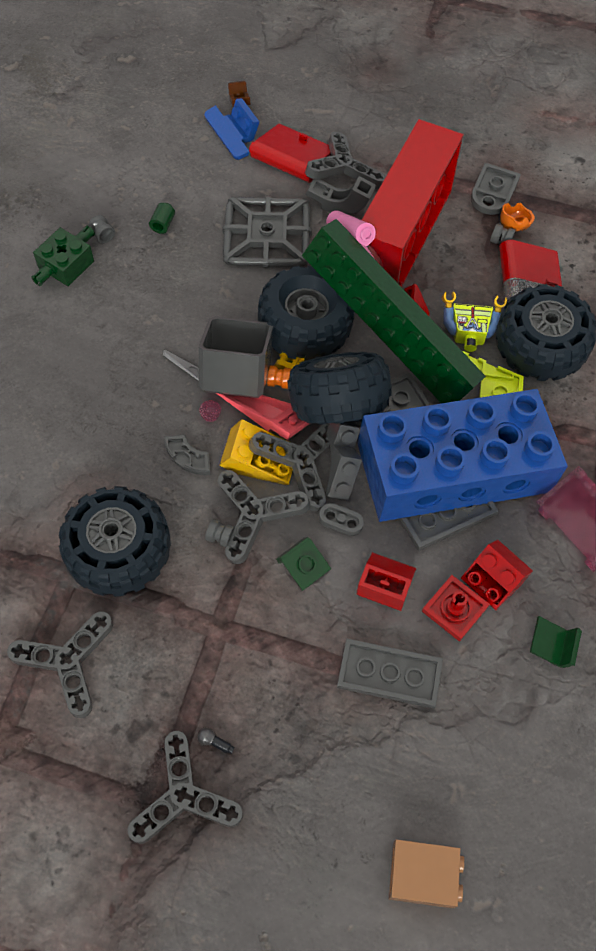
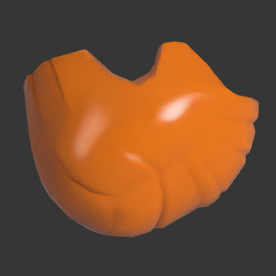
[500,203,535,232]

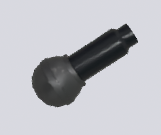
[197,727,235,754]

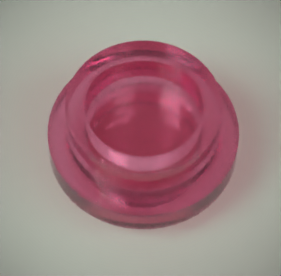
[199,400,221,421]

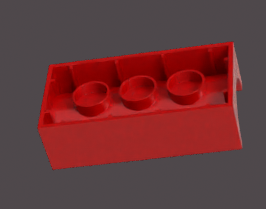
[362,119,463,287]

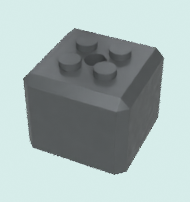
[199,316,273,398]

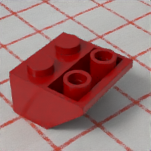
[461,540,533,610]
[356,552,416,611]

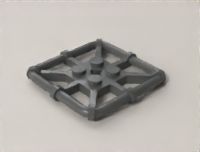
[222,195,312,268]

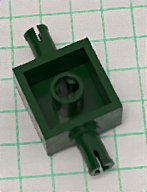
[31,225,95,286]

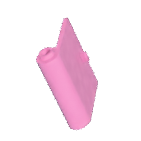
[326,211,376,259]

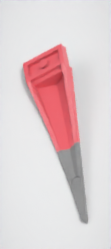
[163,350,310,440]

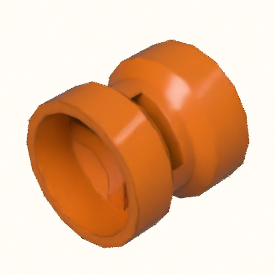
[267,365,291,389]

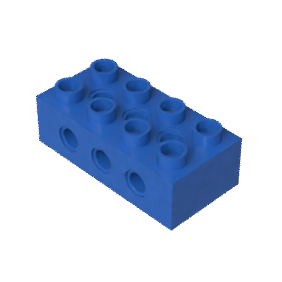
[357,389,568,522]

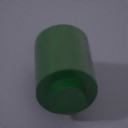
[149,203,175,234]

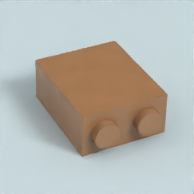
[389,840,464,908]

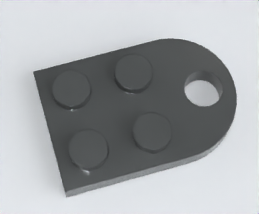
[471,163,521,215]

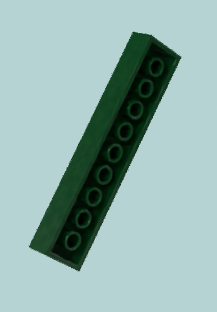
[302,219,486,404]

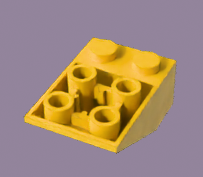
[219,419,293,485]

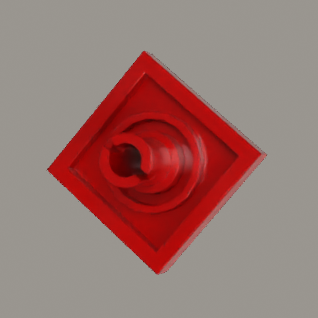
[422,575,490,642]

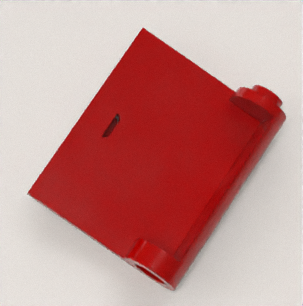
[249,124,331,183]

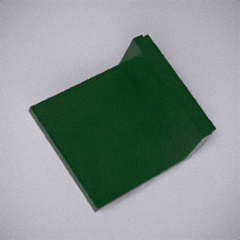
[276,537,331,591]
[530,616,582,668]

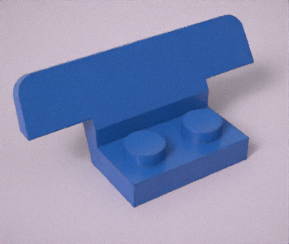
[204,99,260,160]

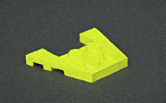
[462,351,524,398]

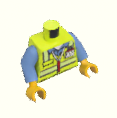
[442,292,507,352]

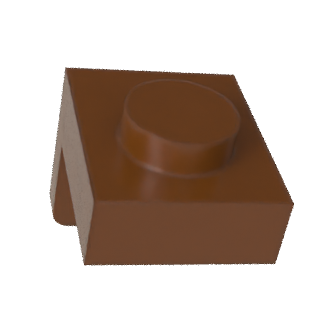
[228,81,251,107]

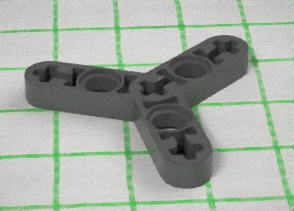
[305,132,386,189]
[249,423,330,511]
[218,470,310,564]
[7,611,113,718]
[128,731,243,844]

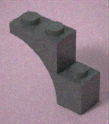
[325,421,362,500]

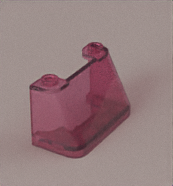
[537,466,596,572]

